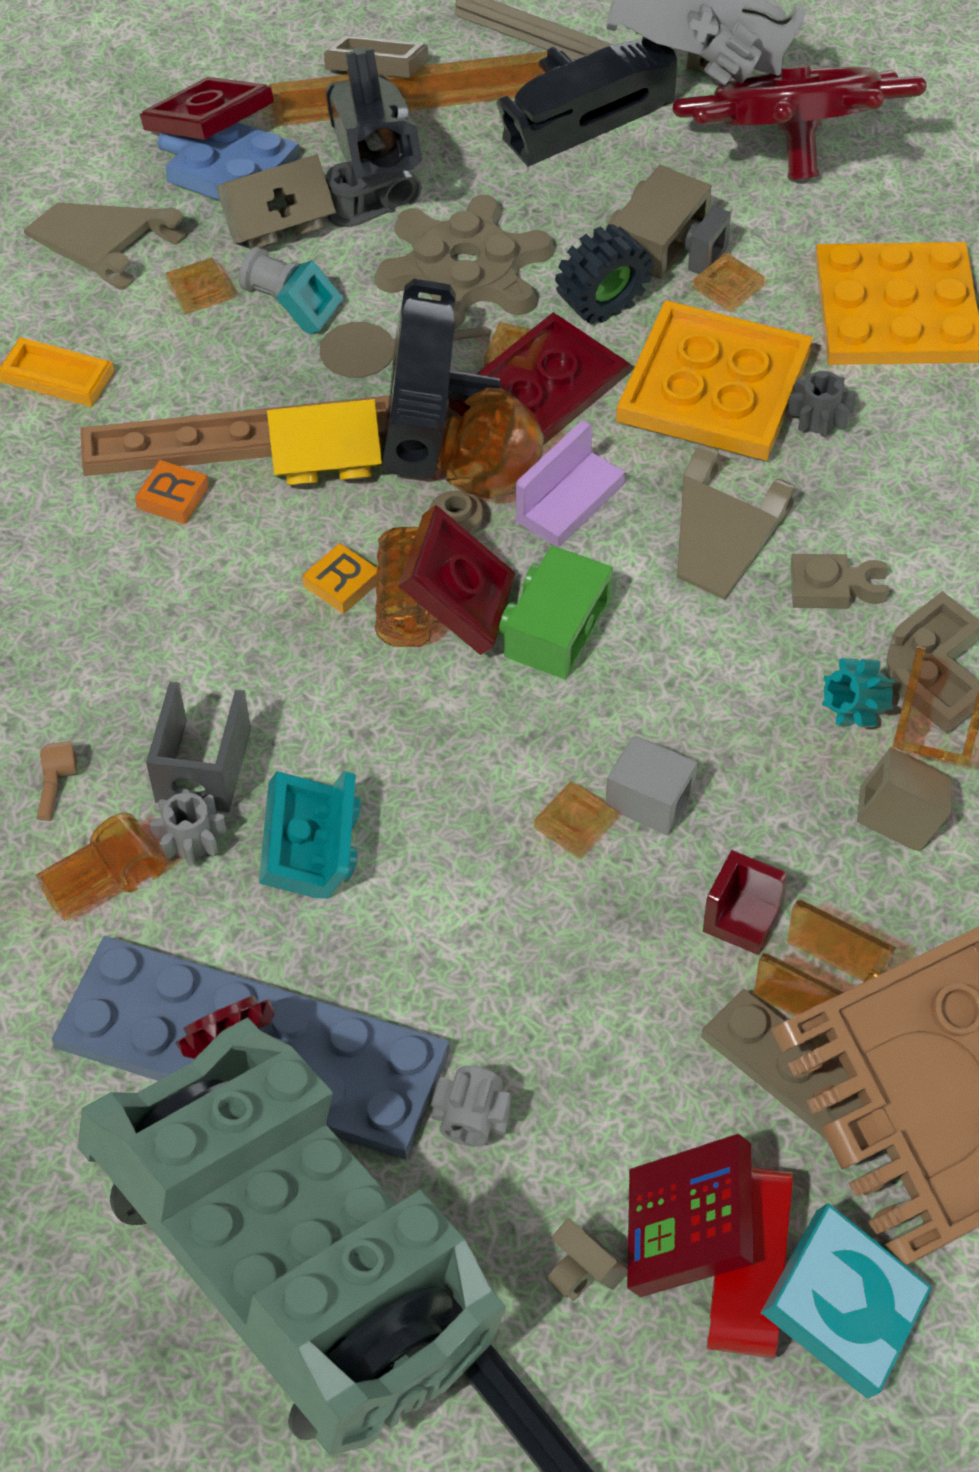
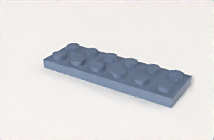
[52,936,450,1160]

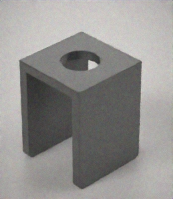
[146,681,251,812]

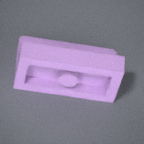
[516,420,625,547]

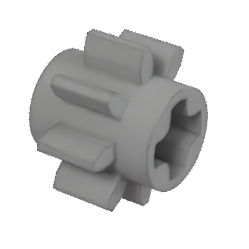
[700,21,762,86]
[149,789,227,866]
[431,1066,512,1147]

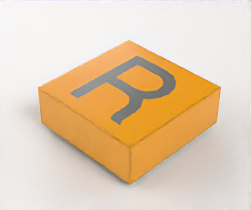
[302,543,381,614]

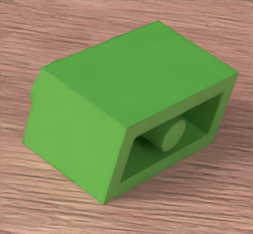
[499,545,613,680]

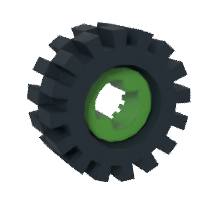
[555,224,654,325]

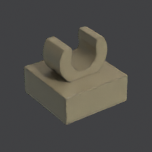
[546,1218,627,1301]

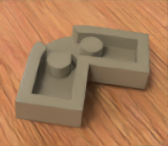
[886,591,979,734]

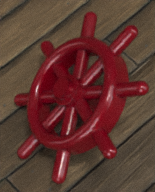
[672,65,927,179]

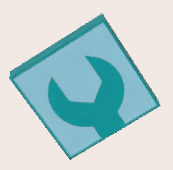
[761,1203,932,1399]

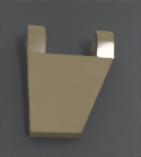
[24,202,187,290]
[677,445,795,600]

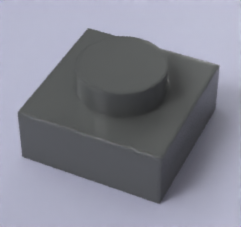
[685,205,731,277]

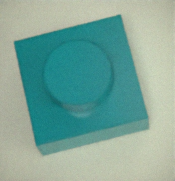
[275,260,344,334]

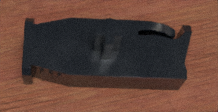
[496,37,678,167]
[325,47,422,179]
[382,278,500,479]

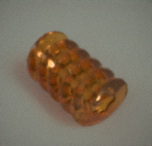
[374,527,444,647]

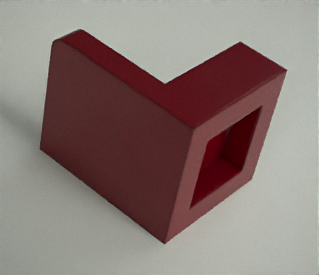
[702,849,788,955]

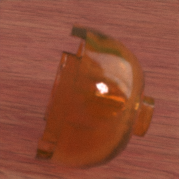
[437,388,544,499]

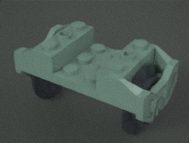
[77,1017,506,1455]

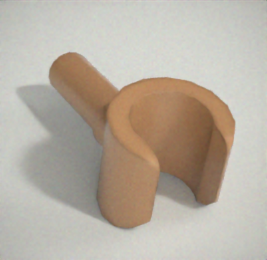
[36,741,77,821]

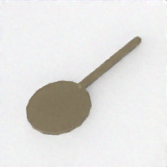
[319,322,491,378]

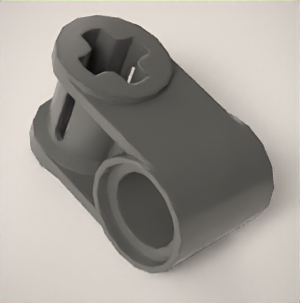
[326,148,422,227]

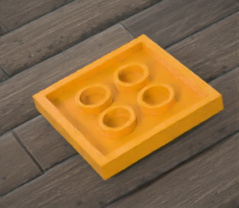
[815,242,979,365]
[616,300,813,461]

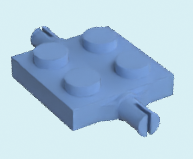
[158,122,299,200]

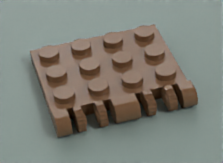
[770,926,979,1265]

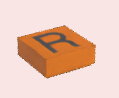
[135,460,209,524]

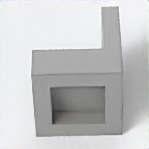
[605,736,698,836]

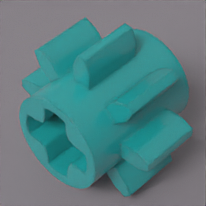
[822,658,895,727]

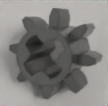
[787,371,856,437]

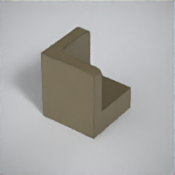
[857,747,952,851]

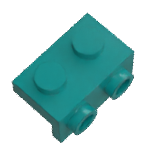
[259,771,361,899]

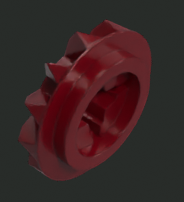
[175,995,275,1059]

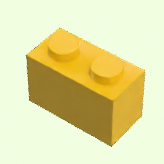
[267,399,382,486]

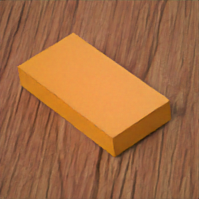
[0,337,114,407]

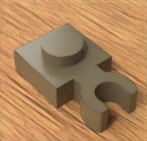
[790,554,889,609]

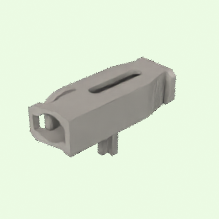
[606,0,806,75]

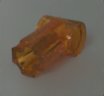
[35,812,167,921]

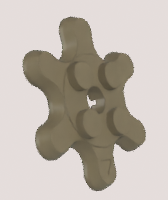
[374,195,555,329]

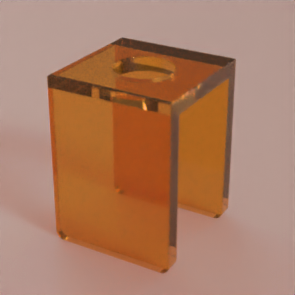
[893,646,979,766]
[754,899,896,1017]

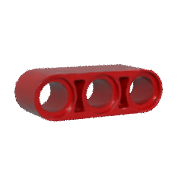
[707,1167,793,1359]

